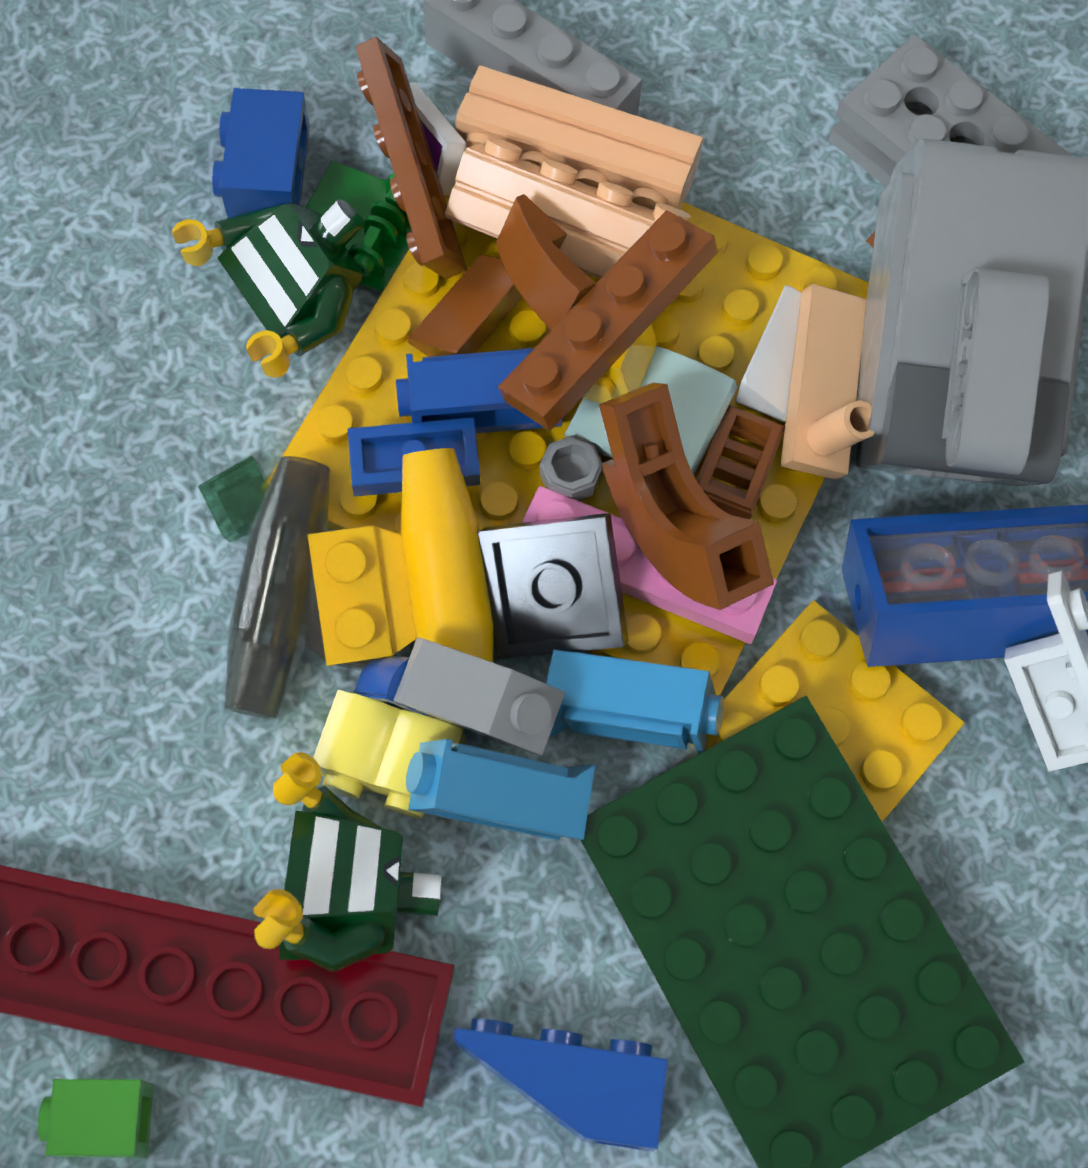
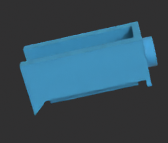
[546,649,724,754]
[406,739,595,840]

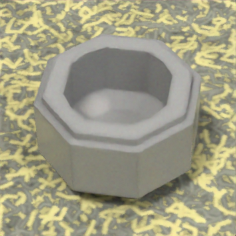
[539,436,603,501]

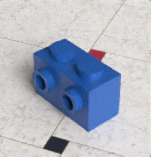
[212,88,310,218]

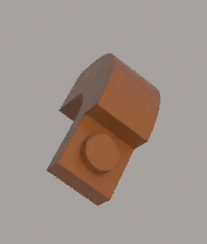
[599,382,774,610]

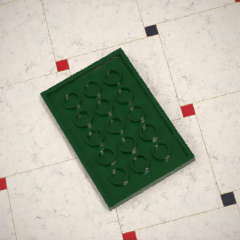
[580,695,1024,1168]

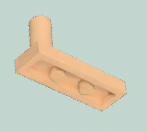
[780,284,875,480]

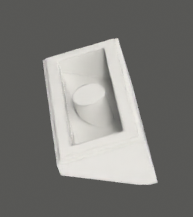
[735,285,801,423]

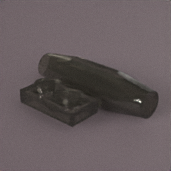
[224,456,397,720]

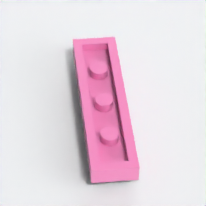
[522,486,777,644]

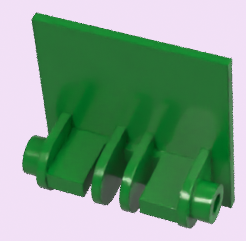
[305,160,412,293]

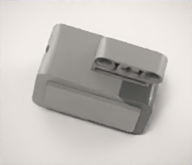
[856,138,1088,487]

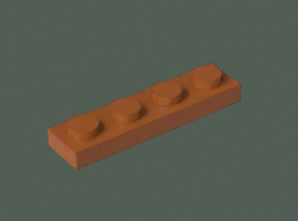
[355,36,467,279]
[498,210,718,431]

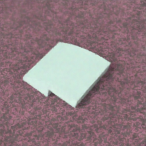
[564,346,737,475]

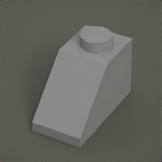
[393,638,565,756]

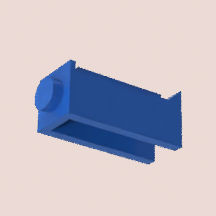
[396,348,562,434]

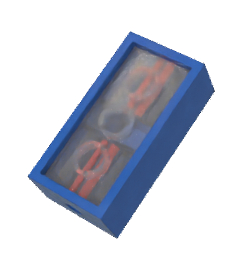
[842,504,1088,667]

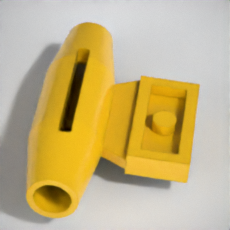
[307,448,494,666]

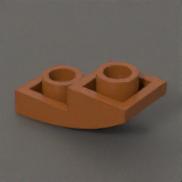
[496,194,595,330]

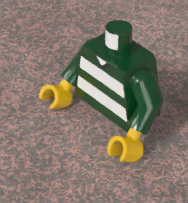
[172,199,365,378]
[253,752,441,971]

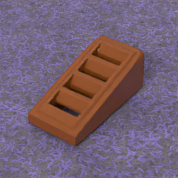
[696,405,785,519]

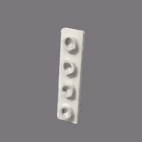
[1004,571,1088,772]

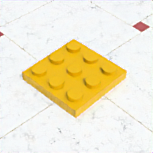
[692,600,965,822]

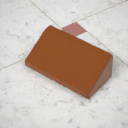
[407,254,523,357]

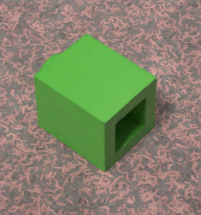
[38,1079,154,1158]

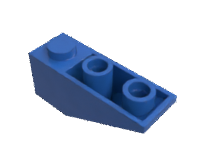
[453,1018,668,1152]

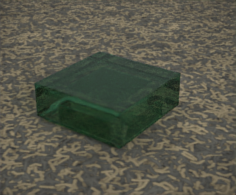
[198,455,284,543]

